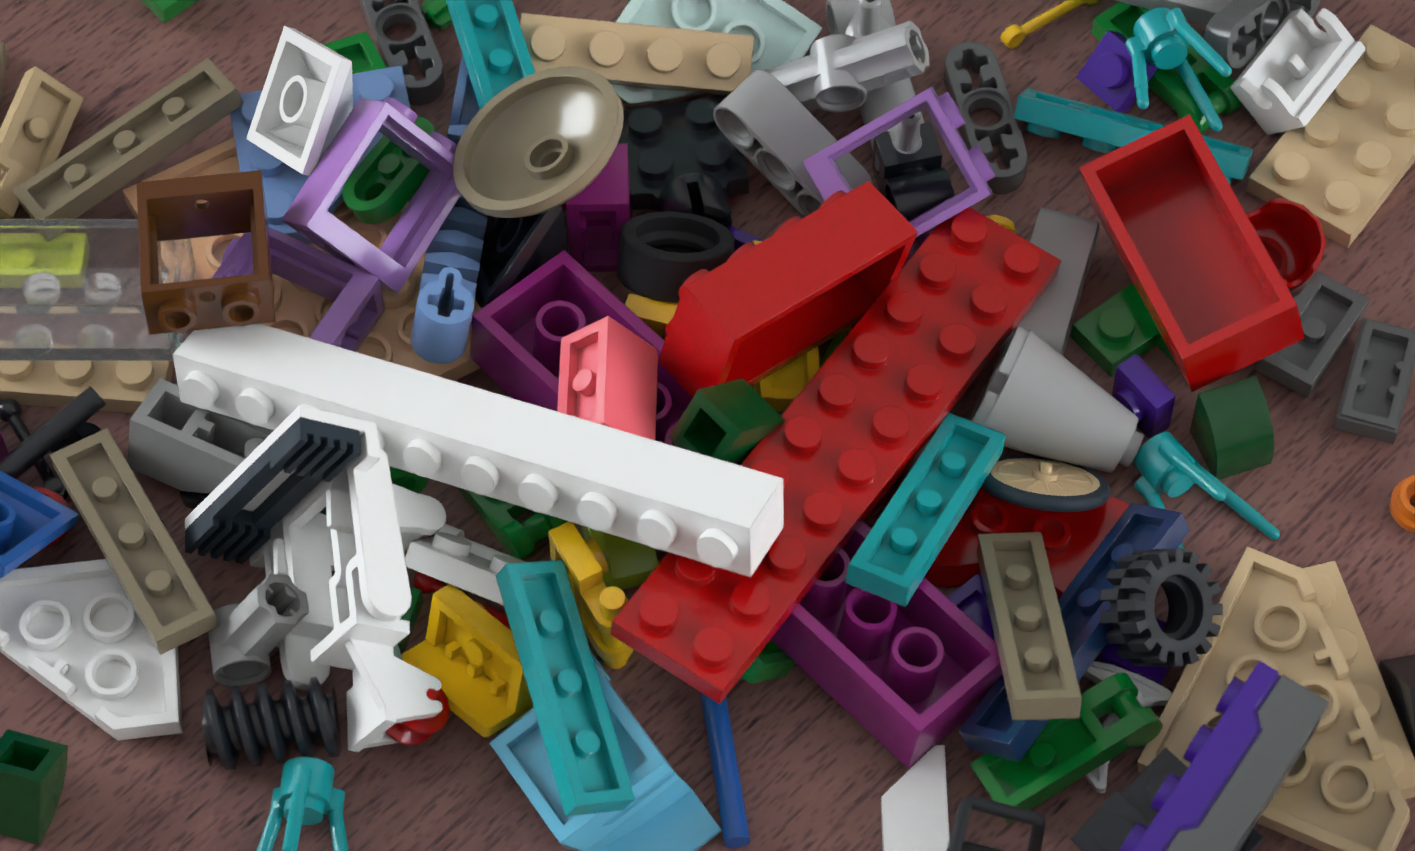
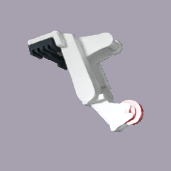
[185,405,450,752]

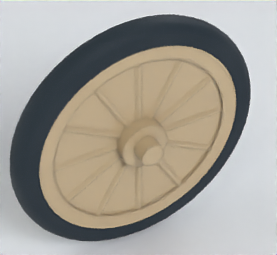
[981,456,1110,512]

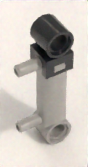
[826,0,954,222]

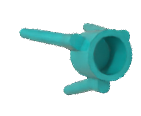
[1125,8,1232,132]
[1133,432,1280,552]
[256,757,349,851]

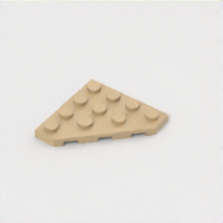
[1137,546,1410,851]

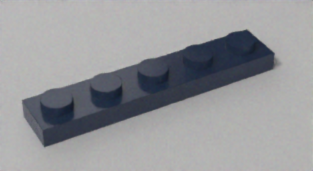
[959,503,1190,762]

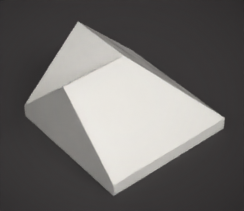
[246,26,353,176]

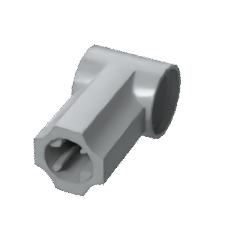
[208,574,309,687]

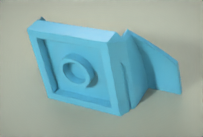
[489,652,722,851]

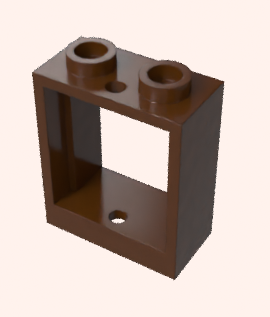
[136,170,276,335]

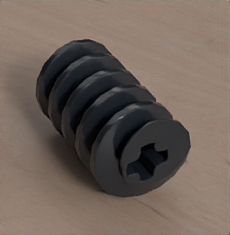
[203,677,341,770]

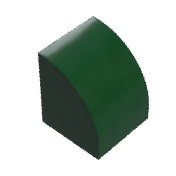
[1190,375,1274,480]
[669,378,785,465]
[0,729,68,845]

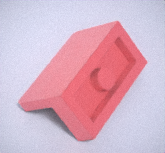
[557,316,658,440]

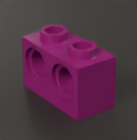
[566,143,631,272]

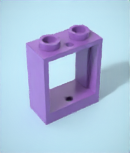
[802,87,996,237]
[282,97,461,293]
[193,227,385,352]

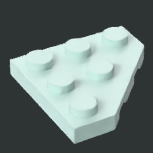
[611,0,822,108]

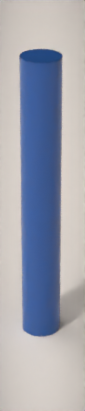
[700,692,750,848]

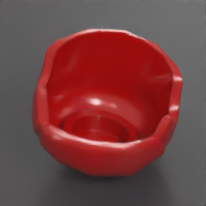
[1246,198,1326,292]

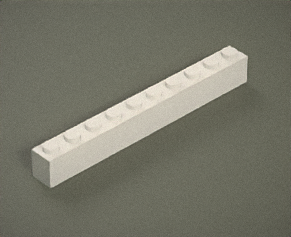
[173,324,784,577]

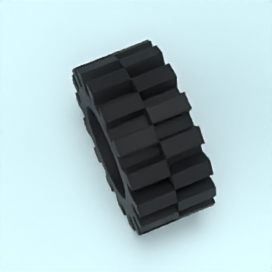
[1100,548,1223,666]

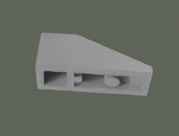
[127,378,274,494]

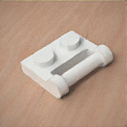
[405,524,525,605]

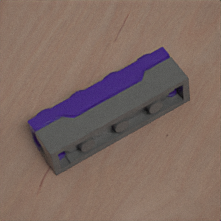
[1119,661,1330,851]

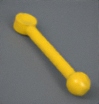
[1001,0,1099,49]

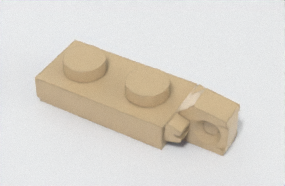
[0,66,83,223]

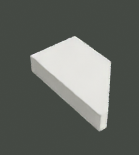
[881,745,950,851]

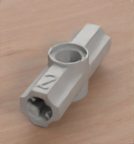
[765,21,930,112]

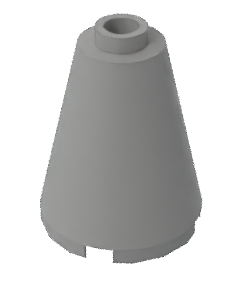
[969,325,1144,473]

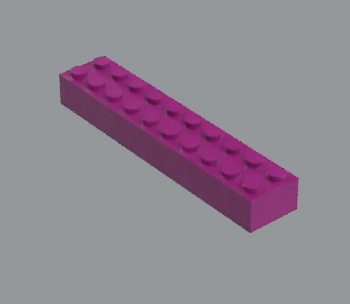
[470,250,1002,769]

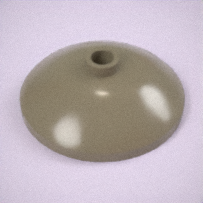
[453,67,624,218]

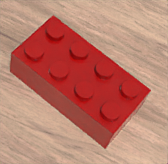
[1079,114,1305,392]
[658,181,918,399]

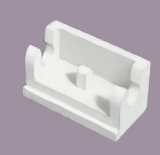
[1230,8,1366,135]

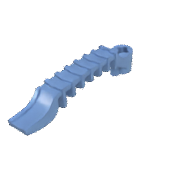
[410,54,488,364]

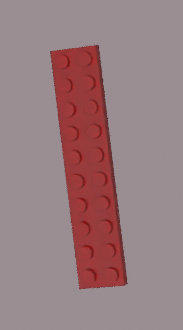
[610,207,1062,704]

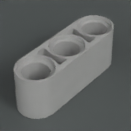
[713,70,874,217]
[999,207,1100,356]

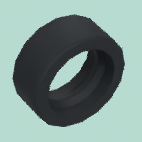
[617,211,735,303]

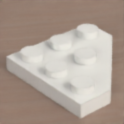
[0,559,182,741]

